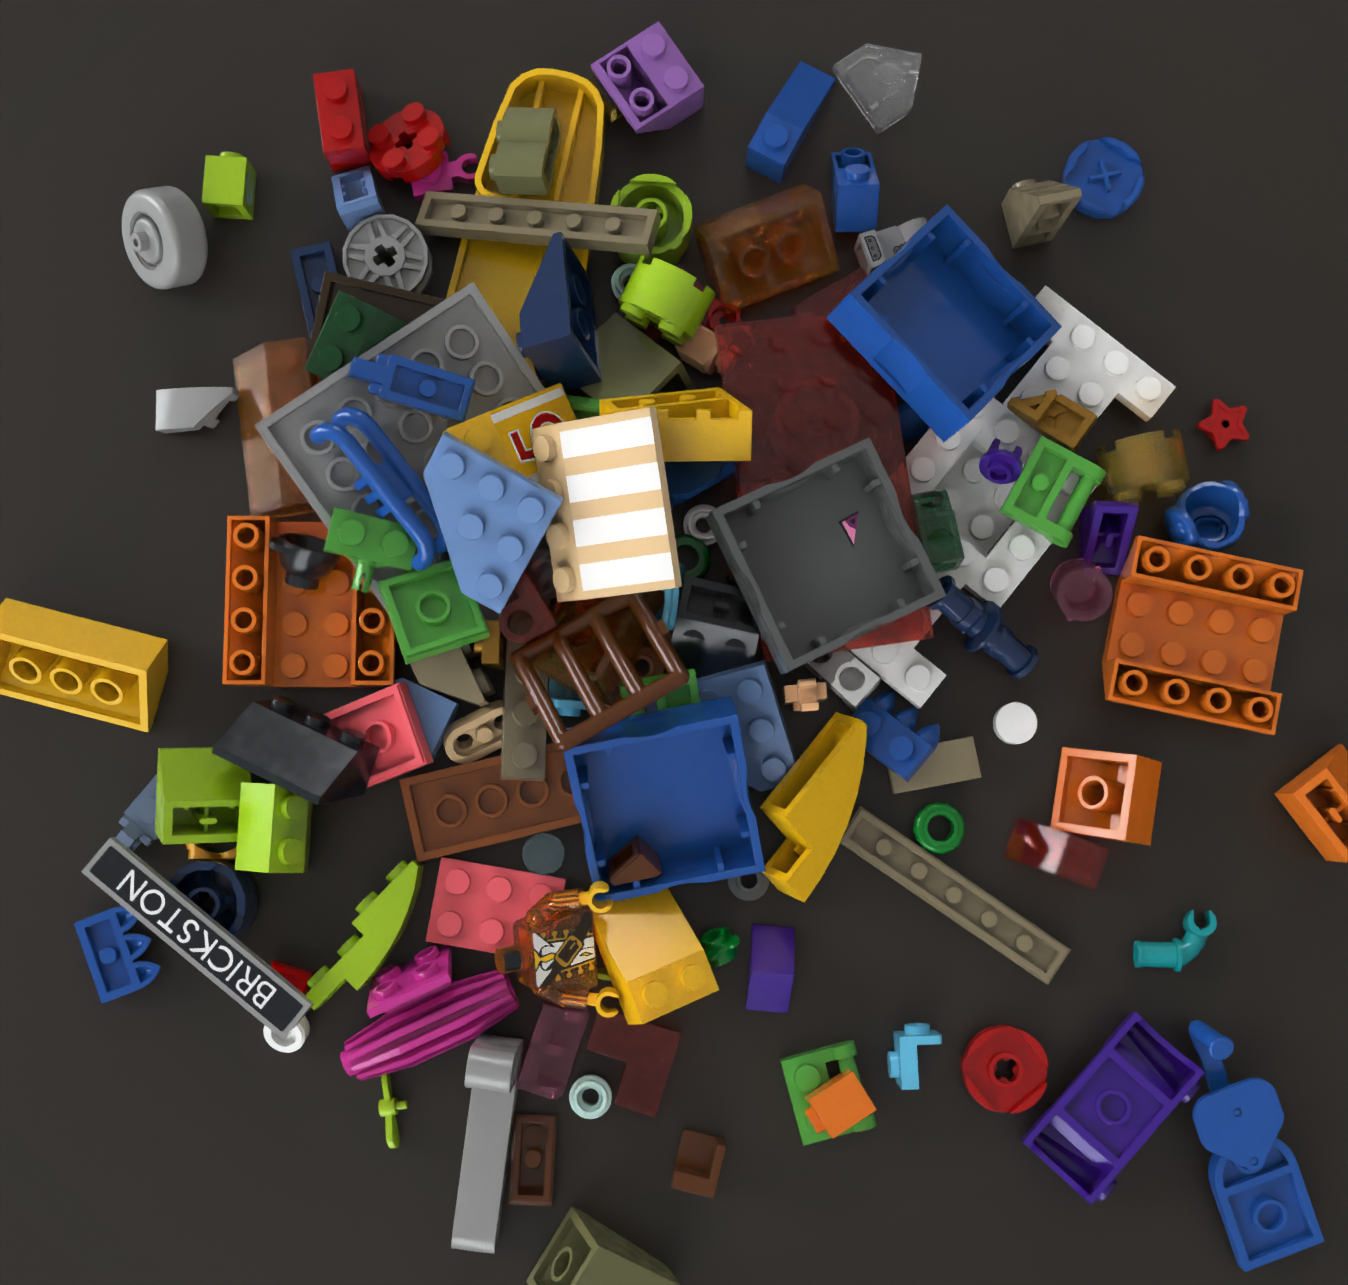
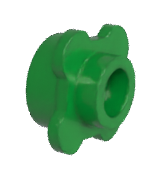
[699,926,740,967]

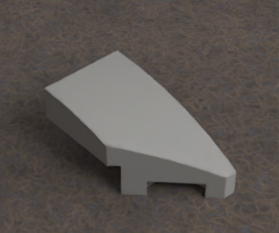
[155,387,240,434]

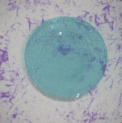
[522,833,565,875]

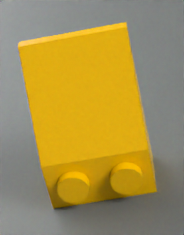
[582,888,719,1025]

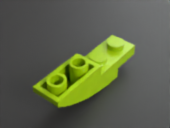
[306,860,424,1010]

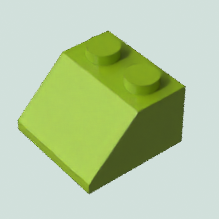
[235,782,313,873]

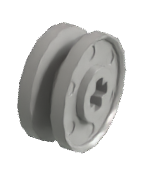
[343,214,433,294]

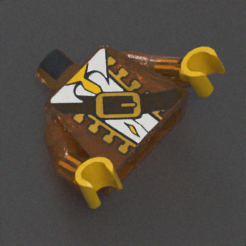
[494,881,620,1018]

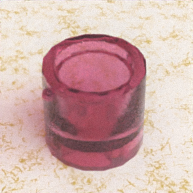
[1050,558,1113,622]

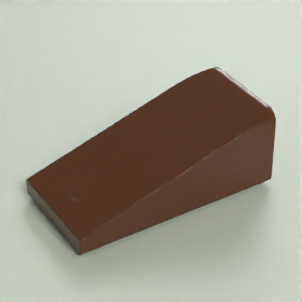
[508,1114,557,1207]

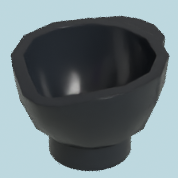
[268,533,341,590]

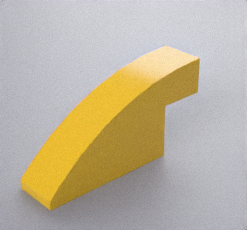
[760,712,867,903]

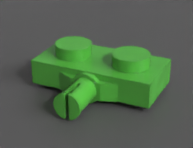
[323,507,417,593]

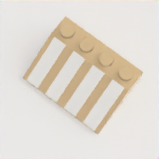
[531,407,682,602]

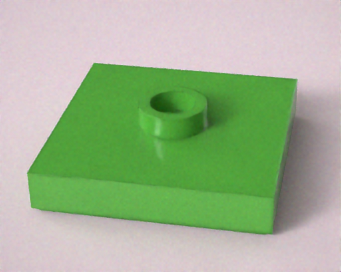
[378,559,490,665]

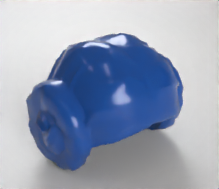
[1164,480,1250,553]

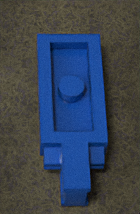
[348,354,476,423]

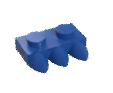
[851,691,940,783]
[74,906,161,1004]

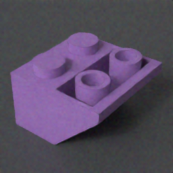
[591,21,704,134]

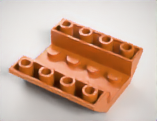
[222,516,396,688]
[1102,535,1304,735]

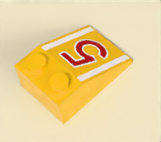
[442,383,576,484]

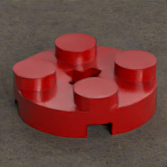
[367,102,450,183]
[960,1024,1049,1114]

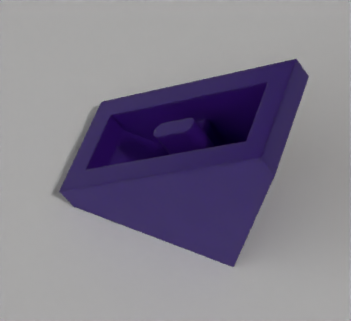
[1079,501,1139,575]
[745,924,794,1013]

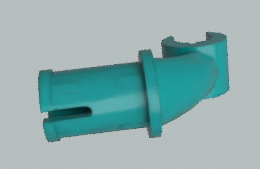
[1133,910,1217,972]

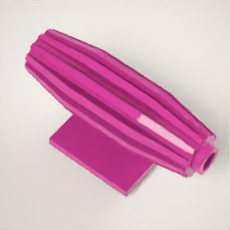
[340,945,520,1081]

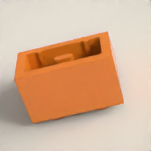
[1274,744,1348,863]

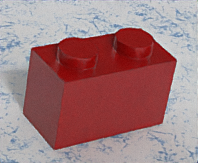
[313,68,373,172]

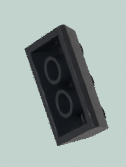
[212,696,380,805]

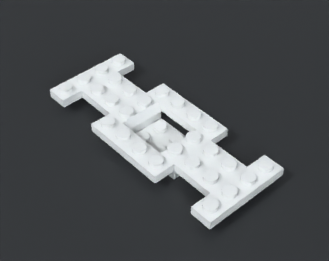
[841,285,1176,709]

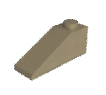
[1001,179,1082,249]

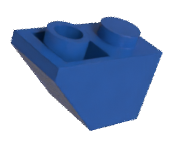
[830,147,880,232]

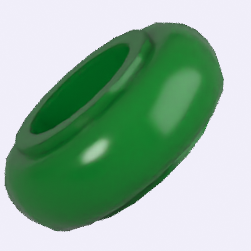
[675,534,711,584]
[913,802,965,854]

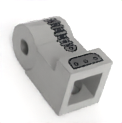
[854,217,927,278]

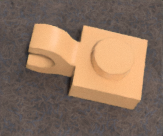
[781,678,828,712]

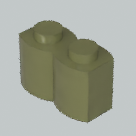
[489,107,562,195]

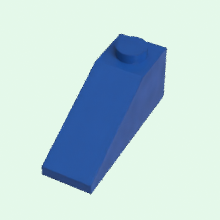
[745,61,836,184]

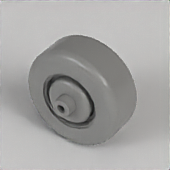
[122,186,208,290]

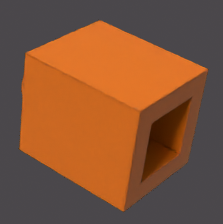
[804,1069,877,1139]

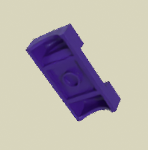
[1020,1012,1205,1205]

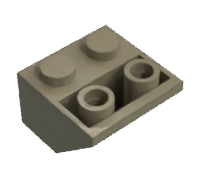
[410,643,496,708]

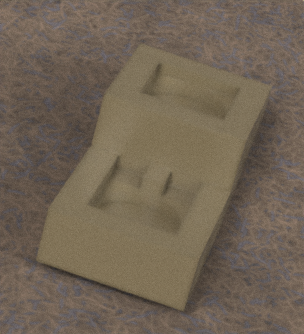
[887,736,982,794]

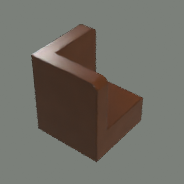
[671,1128,726,1199]

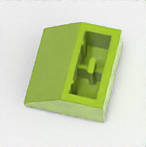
[155,747,251,845]

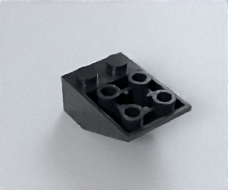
[664,575,760,678]

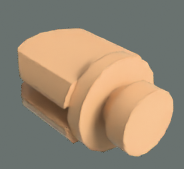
[675,325,737,377]

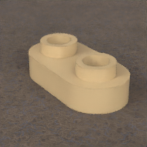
[443,700,503,764]

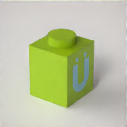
[202,151,257,220]

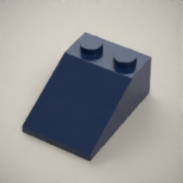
[516,232,602,392]

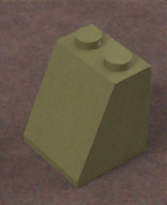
[572,312,696,399]
[526,1206,681,1285]

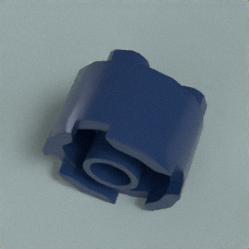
[169,860,258,938]

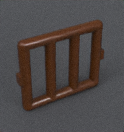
[511,593,690,752]

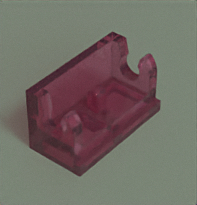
[515,999,590,1100]

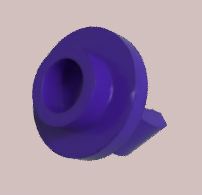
[979,438,1023,484]

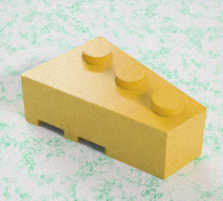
[599,387,752,462]

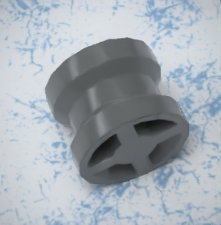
[526,546,557,599]

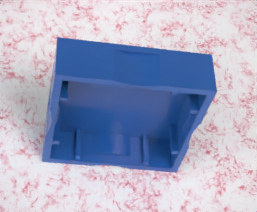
[827,204,1062,442]
[563,696,765,902]

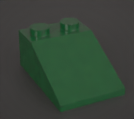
[304,290,409,379]

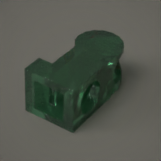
[909,488,965,573]

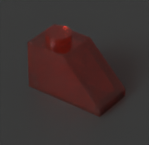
[1004,818,1110,890]

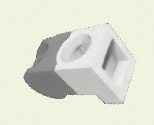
[804,646,880,712]

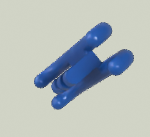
[310,407,448,571]

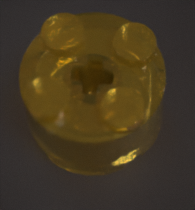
[1096,429,1191,503]

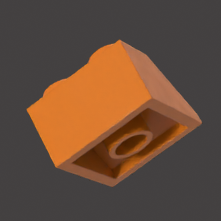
[1050,747,1162,846]

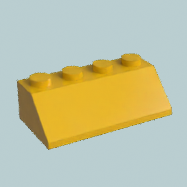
[0,598,168,733]

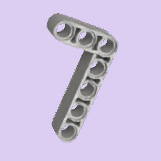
[451,1034,524,1254]

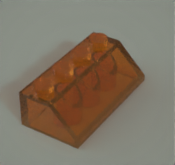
[233,337,319,518]

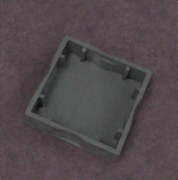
[706,437,947,675]

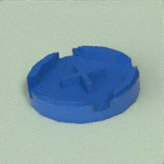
[1062,137,1145,219]

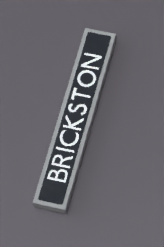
[81,837,315,1040]

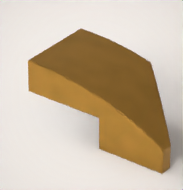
[1007,389,1097,453]

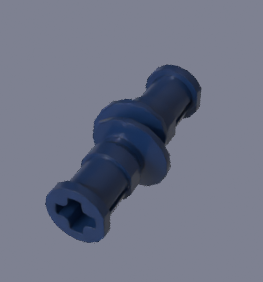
[927,575,1039,679]

